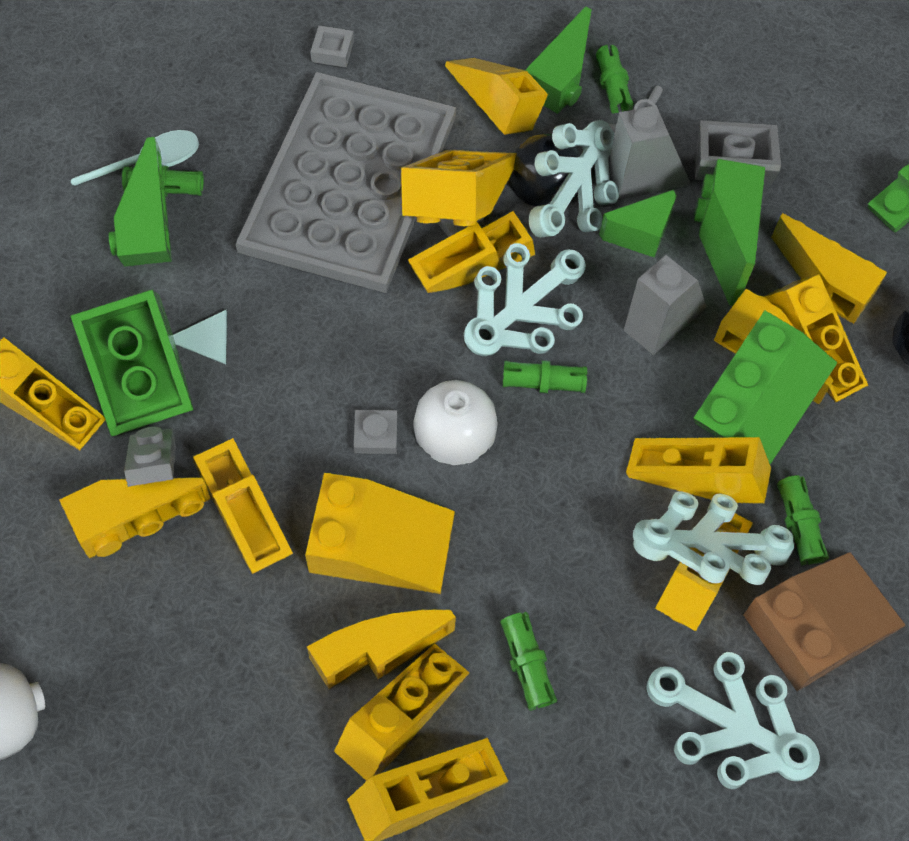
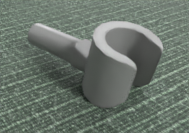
[634,86,663,109]

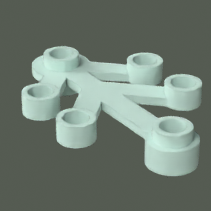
[529,120,619,238]
[464,243,586,356]
[633,491,794,585]
[647,652,820,789]

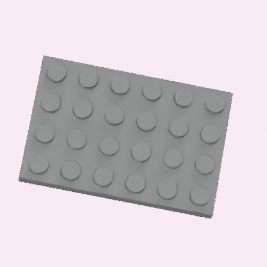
[236,72,456,293]

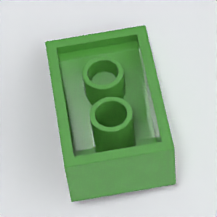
[694,159,765,306]
[71,290,194,437]

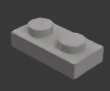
[124,427,176,487]

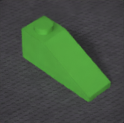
[525,6,592,114]
[109,137,172,267]

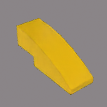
[408,211,535,293]
[193,438,293,574]
[307,610,456,689]

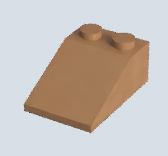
[743,552,906,691]

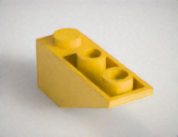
[445,58,548,135]
[771,213,887,324]
[764,274,868,403]
[0,337,106,450]
[59,478,211,558]
[334,643,470,781]

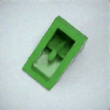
[599,190,677,258]

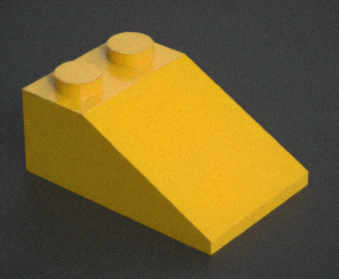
[401,150,516,226]
[305,473,455,594]

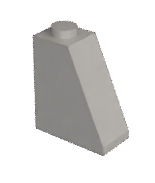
[609,105,690,199]
[624,255,707,356]

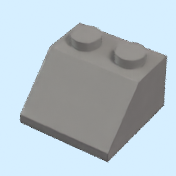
[695,120,781,185]

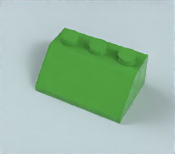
[694,310,837,464]

